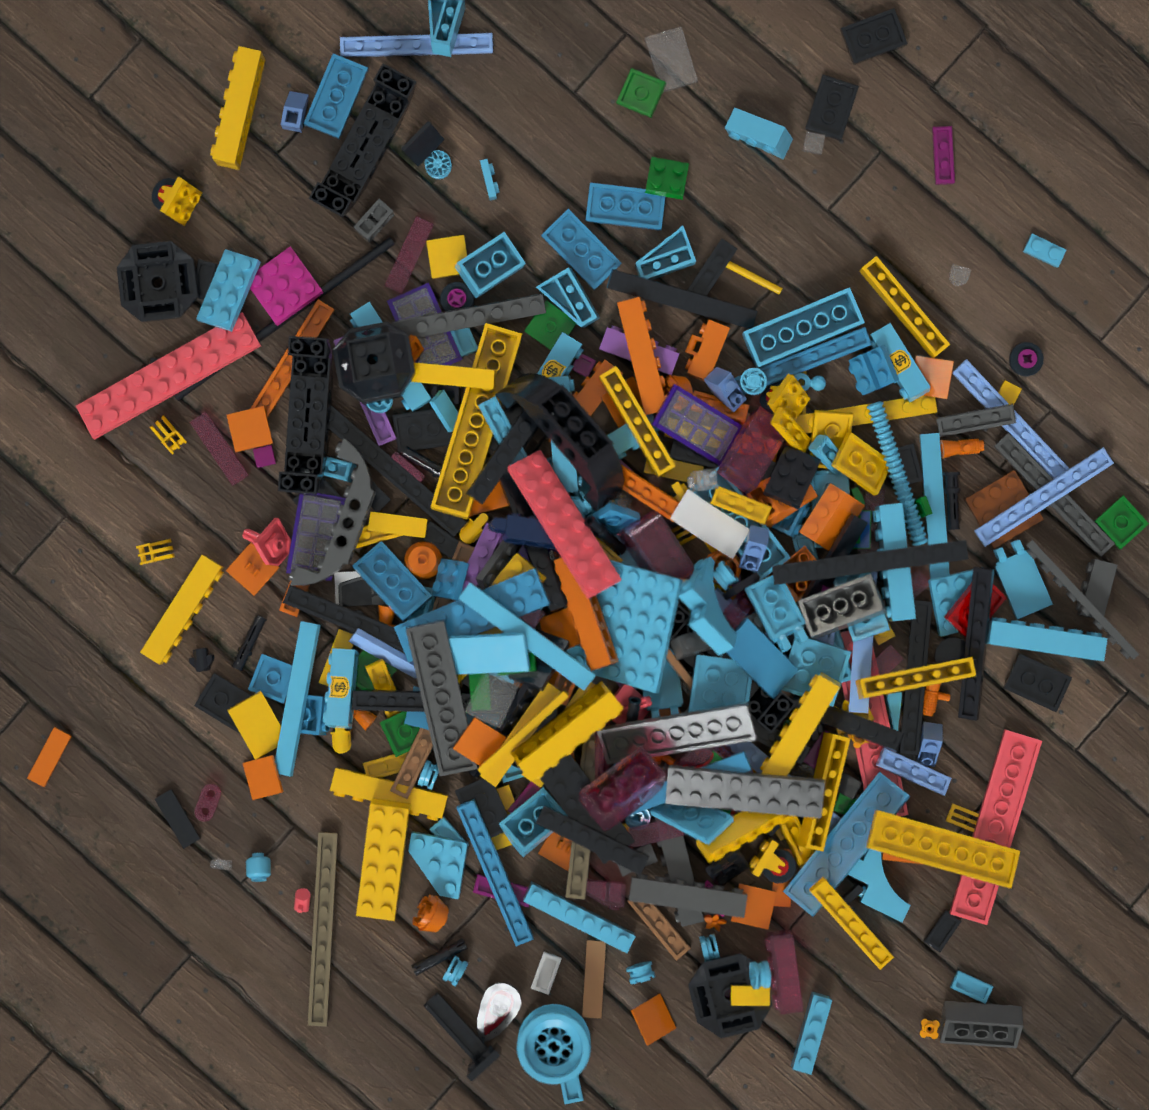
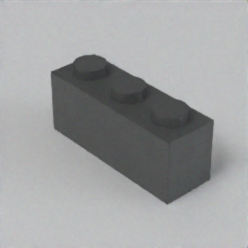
[1076,559,1118,619]

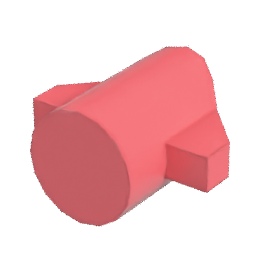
[294,888,310,913]

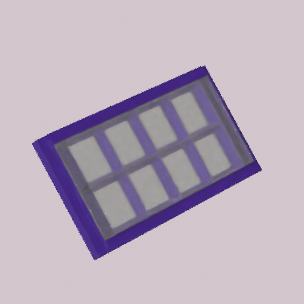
[387,283,463,366]
[651,384,742,466]
[286,493,346,581]

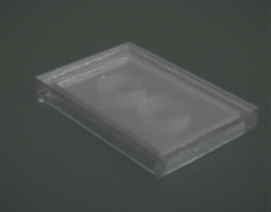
[645,26,698,93]
[465,673,520,728]

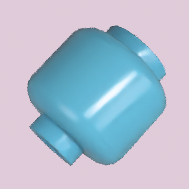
[246,853,271,882]

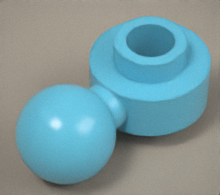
[794,373,826,391]

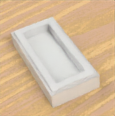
[531,951,562,995]

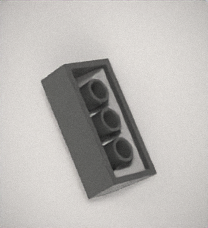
[798,574,887,639]
[940,1001,1023,1048]

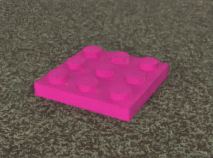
[250,246,324,326]

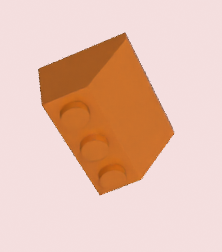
[799,483,865,551]

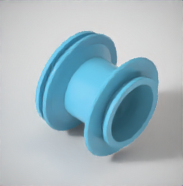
[517,1004,591,1084]

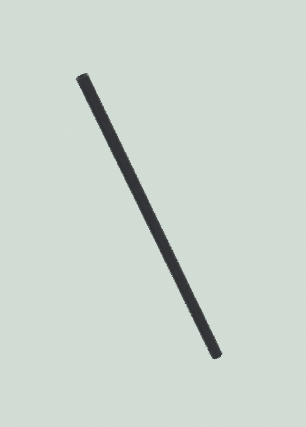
[174,237,395,401]

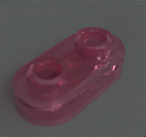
[194,784,221,822]

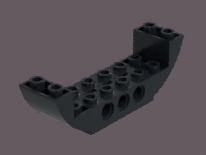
[308,63,417,217]
[278,336,333,494]
[495,373,624,512]
[669,604,797,733]

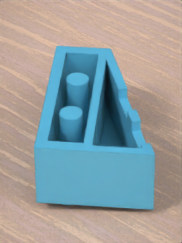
[428,0,465,57]
[725,107,793,160]
[635,226,696,280]
[536,267,600,328]

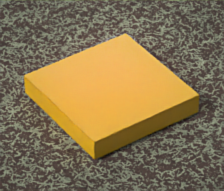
[426,235,467,279]

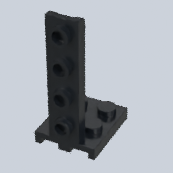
[705,849,750,886]
[423,992,502,1082]

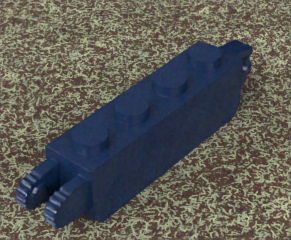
[488,513,596,550]

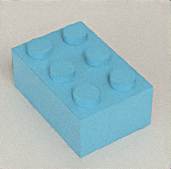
[455,232,526,298]

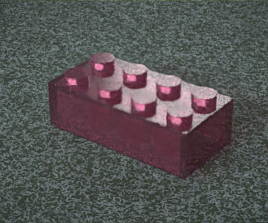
[716,406,784,494]
[764,929,804,1015]

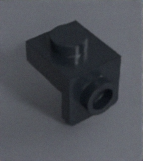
[431,384,461,404]

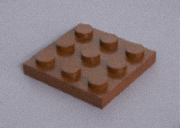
[964,470,1044,549]

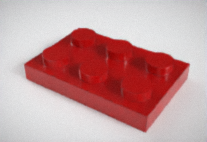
[944,583,1007,638]

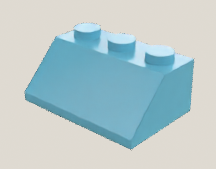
[499,787,568,857]

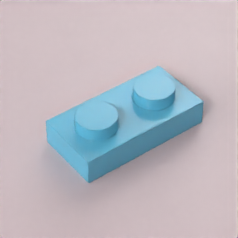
[480,159,500,201]
[1023,234,1066,268]

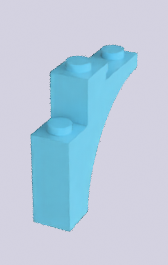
[678,557,738,655]
[848,849,911,922]

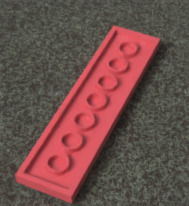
[507,449,622,599]

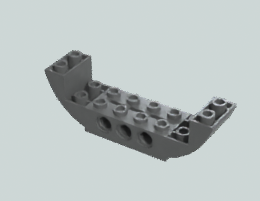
[289,439,376,586]

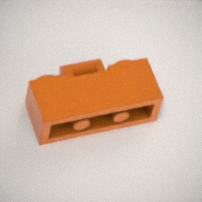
[685,320,730,382]

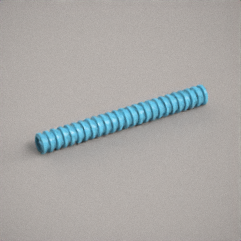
[866,401,928,546]

